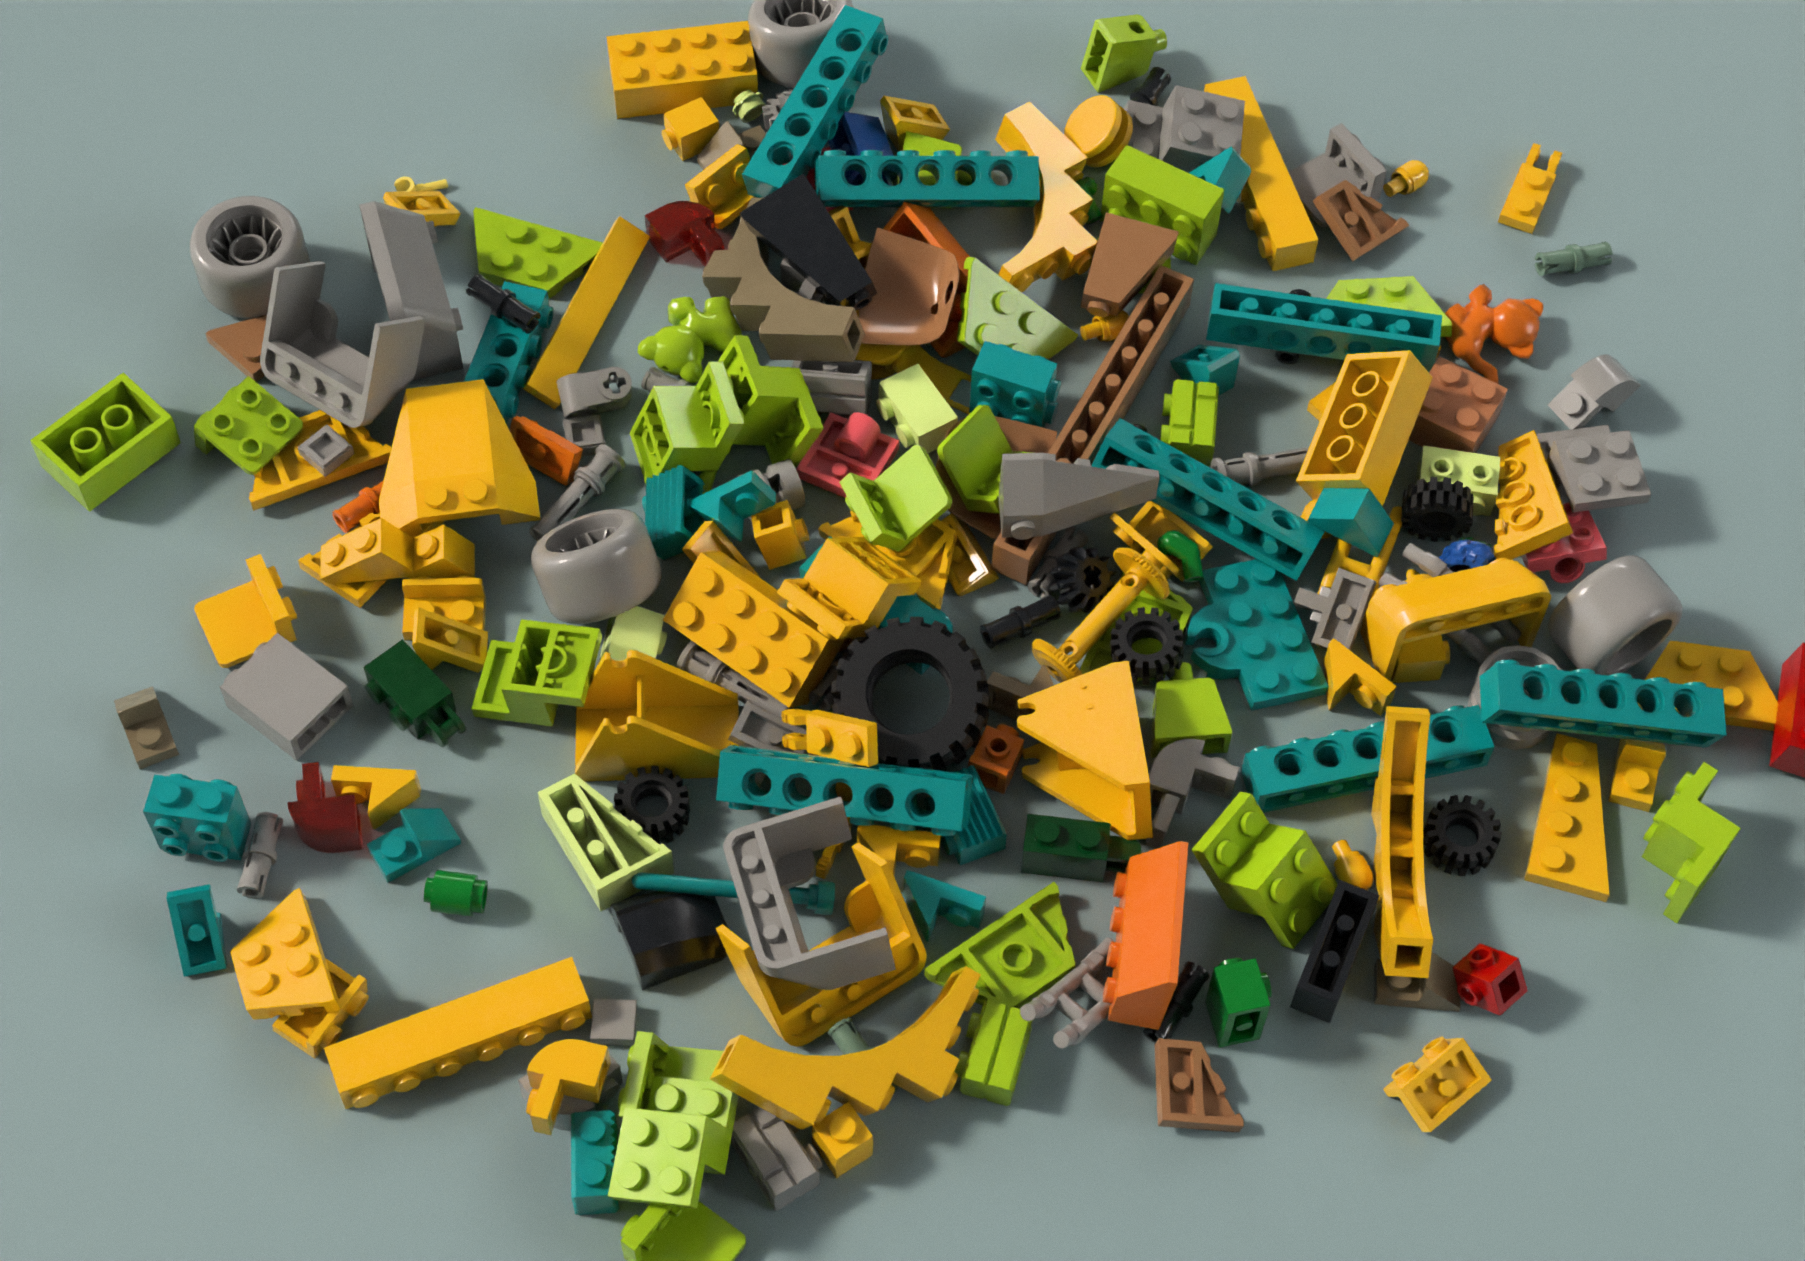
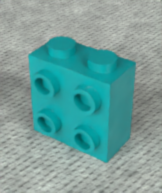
[969,341,1061,428]
[143,774,251,862]

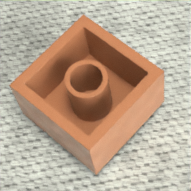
[1409,356,1508,453]

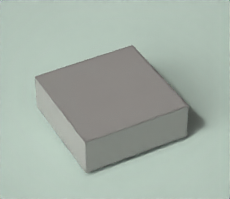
[563,414,606,456]
[297,424,354,477]
[1145,793,1180,849]
[590,999,637,1046]

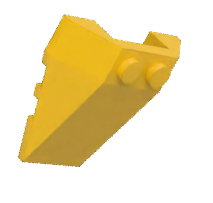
[379,379,541,537]

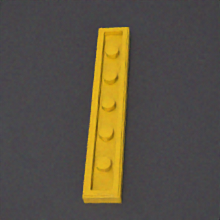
[523,216,650,409]

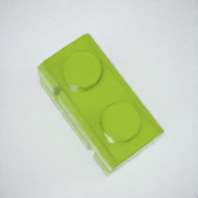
[1160,379,1219,467]
[955,1000,1033,1106]

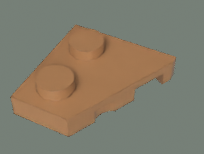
[1313,180,1409,262]
[205,315,267,382]
[1154,1038,1244,1132]

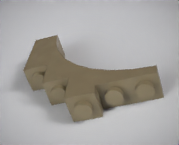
[702,198,865,362]

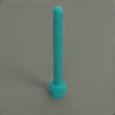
[632,872,835,915]

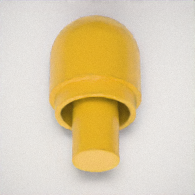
[1383,160,1429,197]
[1080,310,1129,342]
[1332,840,1373,891]

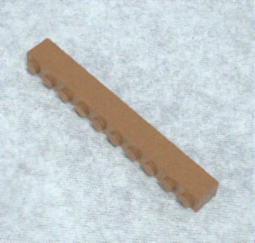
[991,265,1194,585]

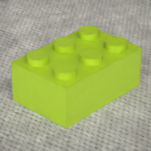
[1100,145,1225,265]
[30,372,181,512]

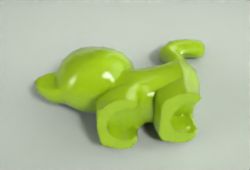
[637,296,743,383]

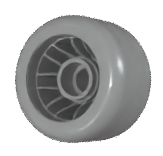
[748,0,854,88]
[190,196,310,319]
[531,509,662,624]
[1548,555,1683,676]

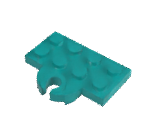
[1185,559,1329,711]

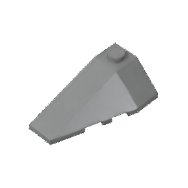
[998,452,1159,540]

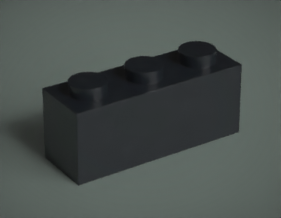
[1290,880,1380,1023]

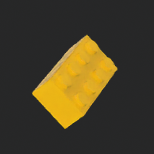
[606,21,758,119]
[1296,350,1433,506]
[663,551,845,708]

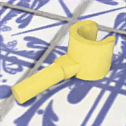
[394,176,448,192]

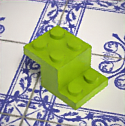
[718,335,824,468]
[630,362,744,484]
[471,619,602,726]
[1641,762,1741,923]
[1192,792,1338,949]
[608,1076,739,1209]

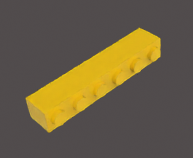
[1204,76,1319,272]
[324,957,592,1109]

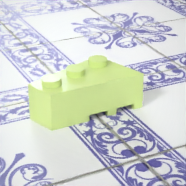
[537,773,674,912]

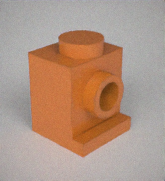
[968,724,1024,794]

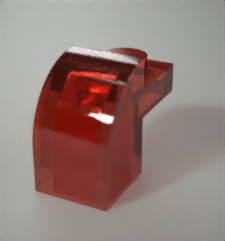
[644,201,725,266]
[287,762,363,853]

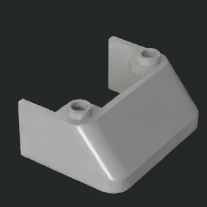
[359,201,464,381]
[260,261,426,428]
[723,796,896,990]

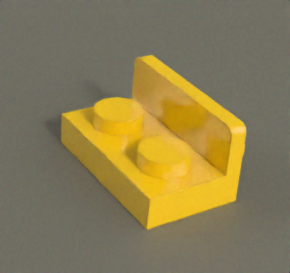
[685,144,756,229]
[402,575,486,640]
[1383,1036,1492,1132]

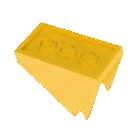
[575,650,739,782]
[1017,661,1153,841]

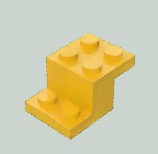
[777,537,922,641]

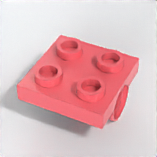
[796,412,899,498]
[1521,502,1607,583]

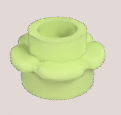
[732,90,766,123]

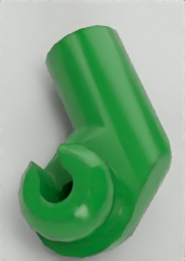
[1076,176,1103,225]
[1157,530,1204,582]

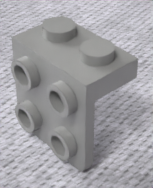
[1289,123,1387,227]

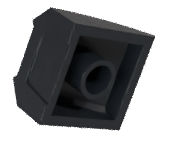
[611,891,729,990]

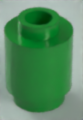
[424,870,488,917]

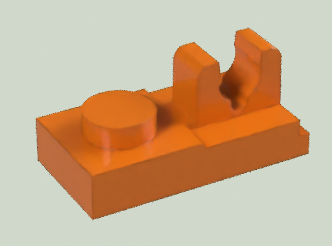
[509,416,583,486]

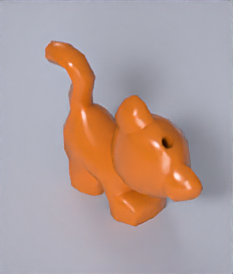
[1445,284,1544,384]

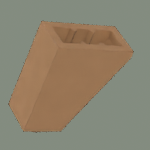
[1081,213,1179,317]

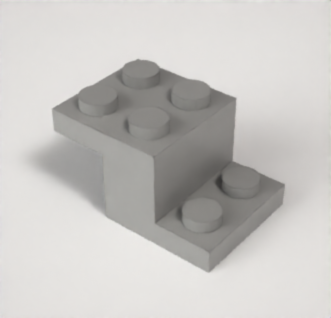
[1124,85,1245,173]
[1536,425,1651,513]

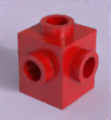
[1452,943,1528,1016]

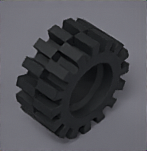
[1401,477,1474,542]
[1110,607,1184,685]
[614,765,690,844]
[1423,795,1502,876]

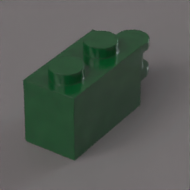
[364,639,466,748]
[1021,814,1141,882]

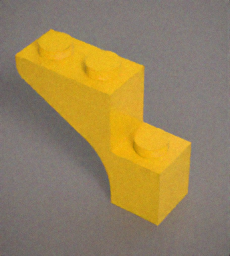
[320,518,475,584]

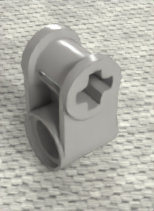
[556,367,632,419]

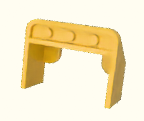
[1360,558,1551,681]
[716,842,927,1047]

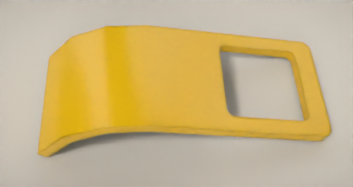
[892,345,971,414]

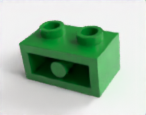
[1205,958,1272,1048]

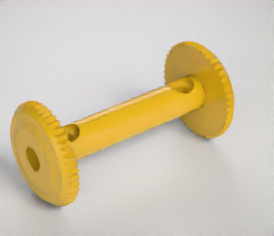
[1032,548,1170,683]

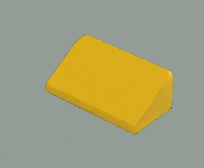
[942,513,999,597]

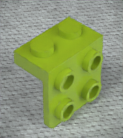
[194,376,303,475]
[937,405,1034,514]
[839,445,952,552]
[618,1031,723,1119]
[620,1201,746,1261]

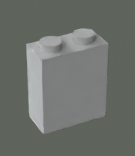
[220,633,354,761]

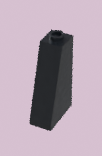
[740,173,877,311]

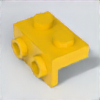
[272,958,369,1059]

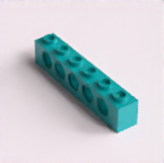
[742,5,889,198]
[815,150,1040,207]
[464,281,554,424]
[1206,283,1442,372]
[1091,418,1325,581]
[1479,660,1727,748]
[1241,705,1495,813]
[716,745,973,836]

